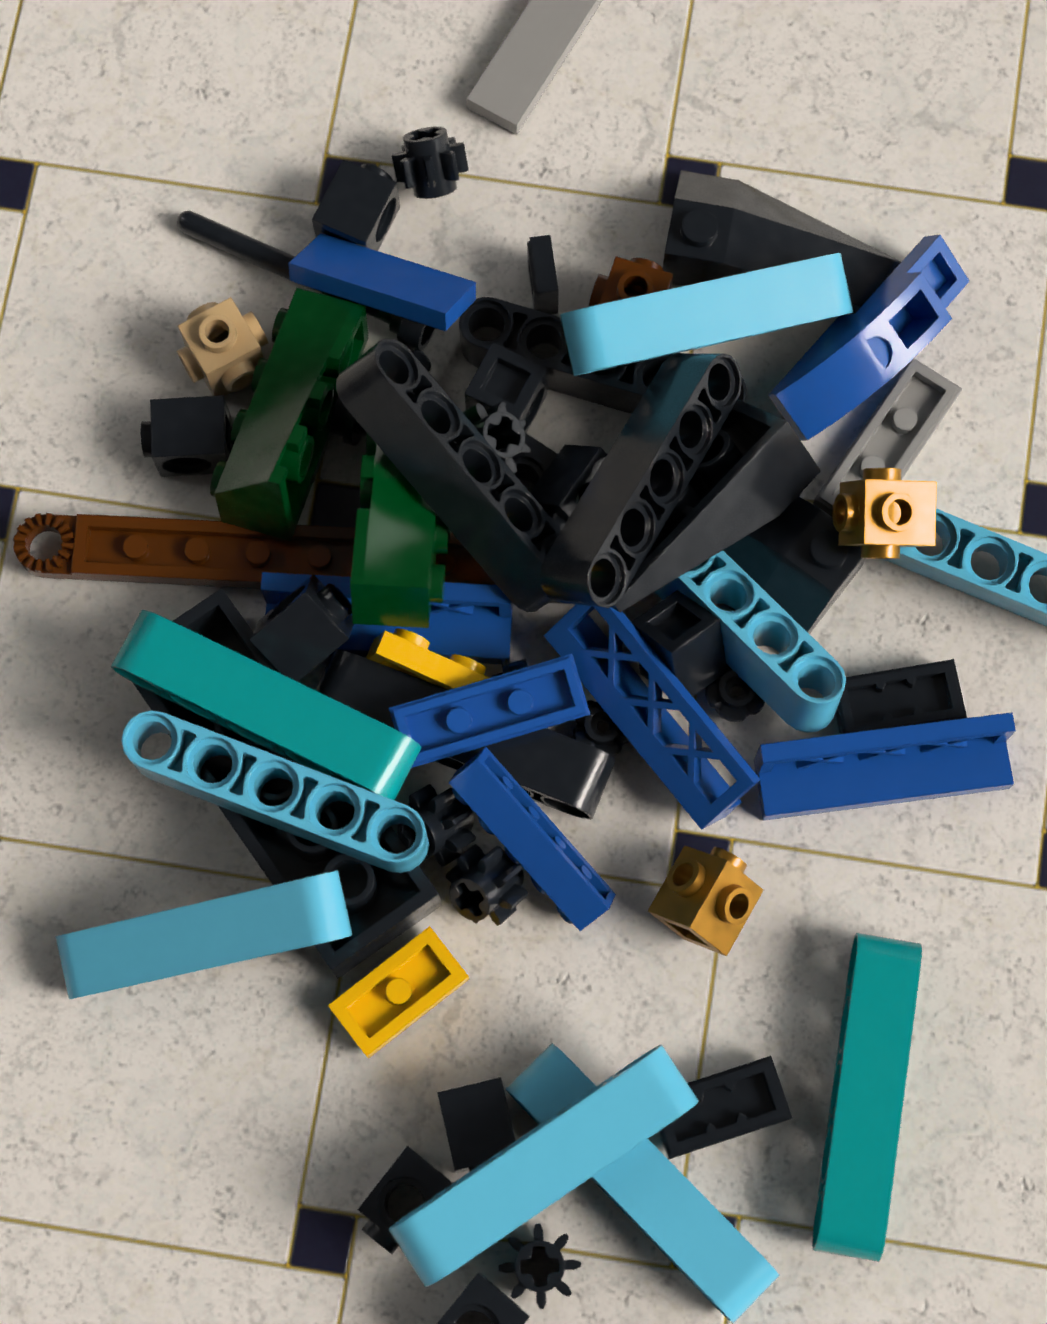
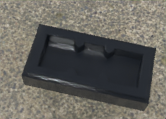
[835,659,967,734]
[658,1056,792,1160]

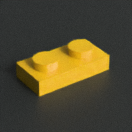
[366,628,489,690]
[328,926,470,1059]

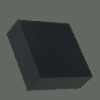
[527,235,559,314]

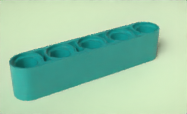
[111,610,422,800]
[812,933,922,1262]

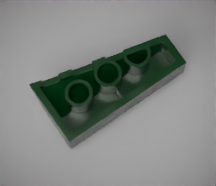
[210,288,369,541]
[350,434,450,628]

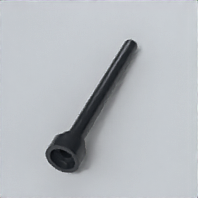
[177,211,436,351]

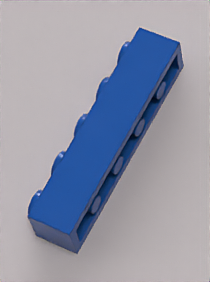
[448,747,616,931]

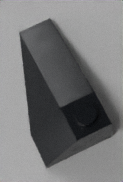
[663,170,901,314]
[611,399,821,612]
[723,497,866,634]

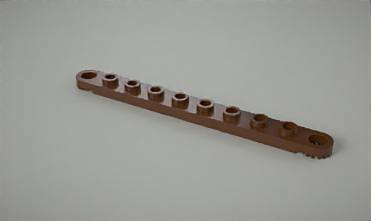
[13,513,569,604]

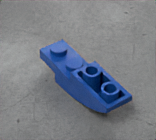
[768,235,970,441]

